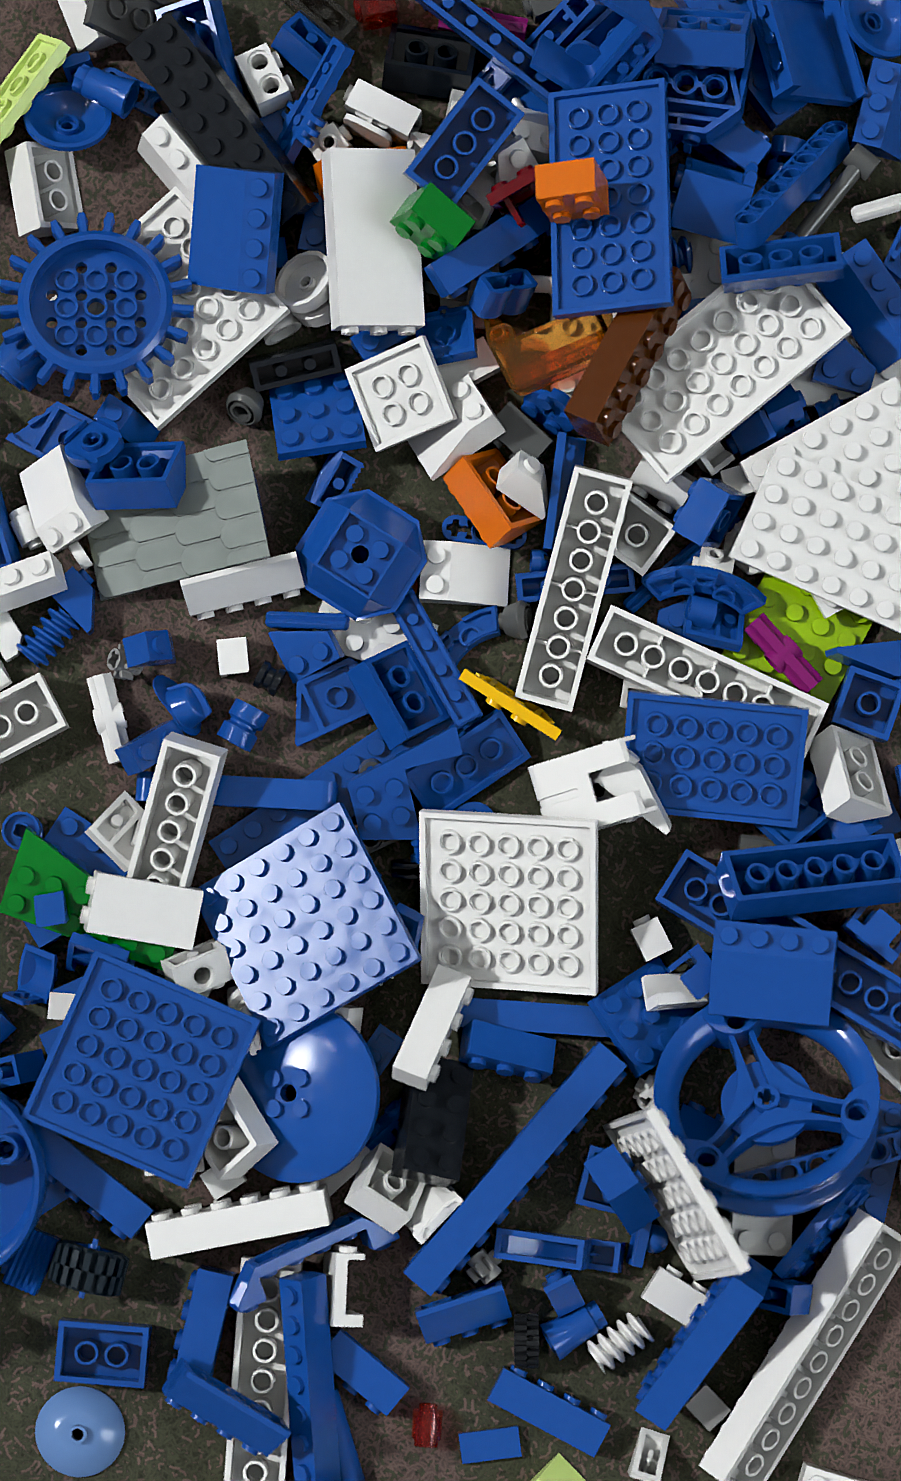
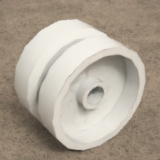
[275,251,331,328]

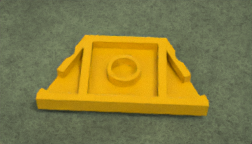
[459,668,562,741]

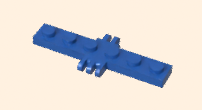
[276,36,355,166]

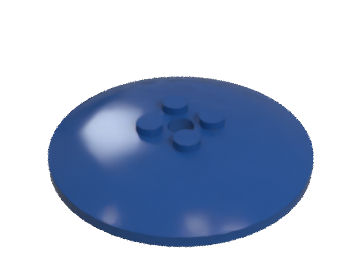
[238,1012,380,1183]

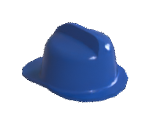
[152,675,212,736]

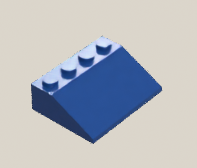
[188,164,284,295]
[708,920,838,1027]

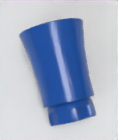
[72,64,140,119]
[539,1300,608,1361]

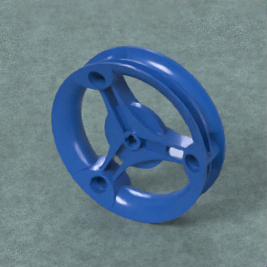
[654,1006,880,1217]

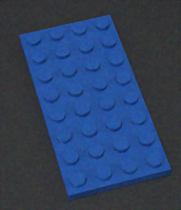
[548,78,674,320]

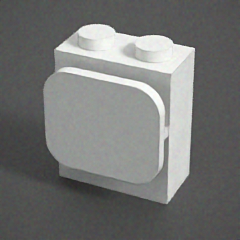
[343,78,422,149]

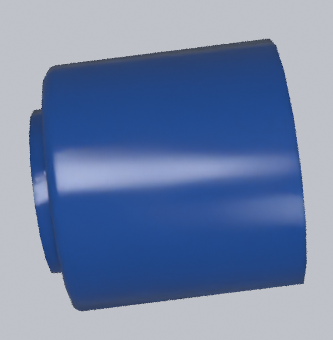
[0,323,45,392]

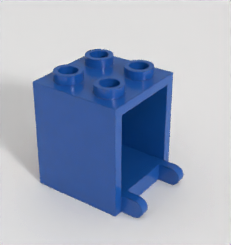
[670,157,758,245]

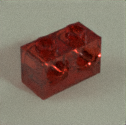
[353,0,398,31]

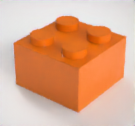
[535,157,609,224]

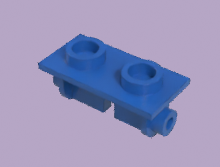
[365,1098,401,1151]

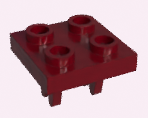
[486,165,536,228]

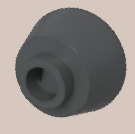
[225,387,264,425]
[498,600,534,640]

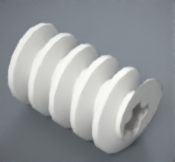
[586,1312,655,1374]

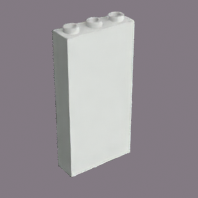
[321,147,425,336]

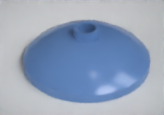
[35,1386,125,1477]

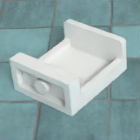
[323,1244,365,1327]

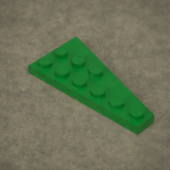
[0,827,176,971]

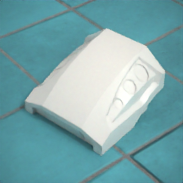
[405,1183,464,1244]

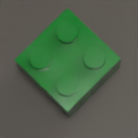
[390,182,476,260]

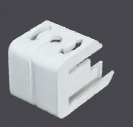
[528,734,657,830]

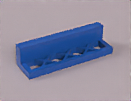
[543,432,586,553]

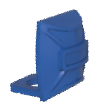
[2,943,58,1005]

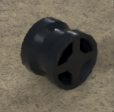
[253,660,287,697]

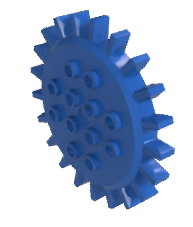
[0,212,194,400]

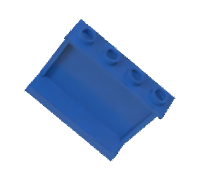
[747,0,868,107]

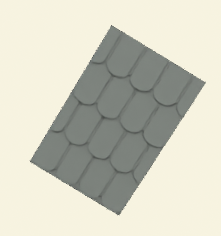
[87,439,271,601]

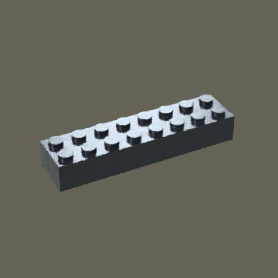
[125,11,319,234]

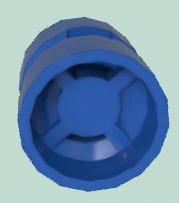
[764,135,807,180]
[216,698,270,752]
[1,811,44,851]

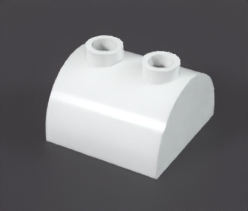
[630,458,698,514]

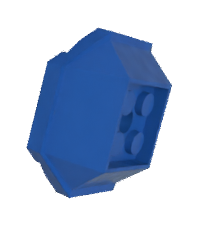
[295,489,428,621]

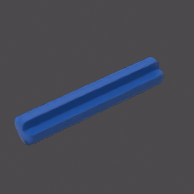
[265,611,350,631]

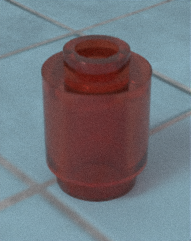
[411,1403,443,1448]

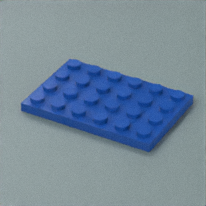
[624,690,809,828]

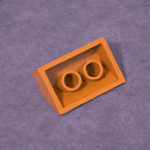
[442,448,545,549]

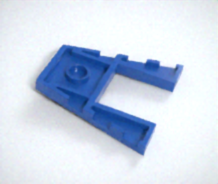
[346,724,477,840]

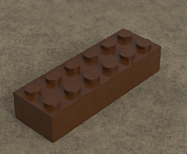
[564,266,691,447]

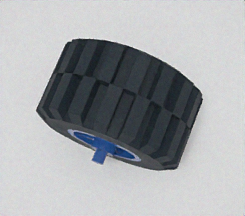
[48,1238,130,1299]

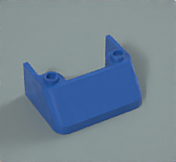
[529,0,664,90]

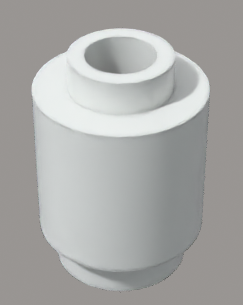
[8,504,44,550]

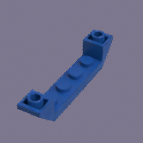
[228,1212,400,1313]

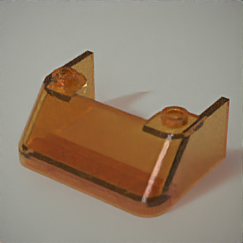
[483,313,613,396]

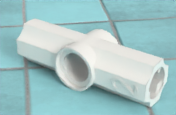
[87,672,129,765]

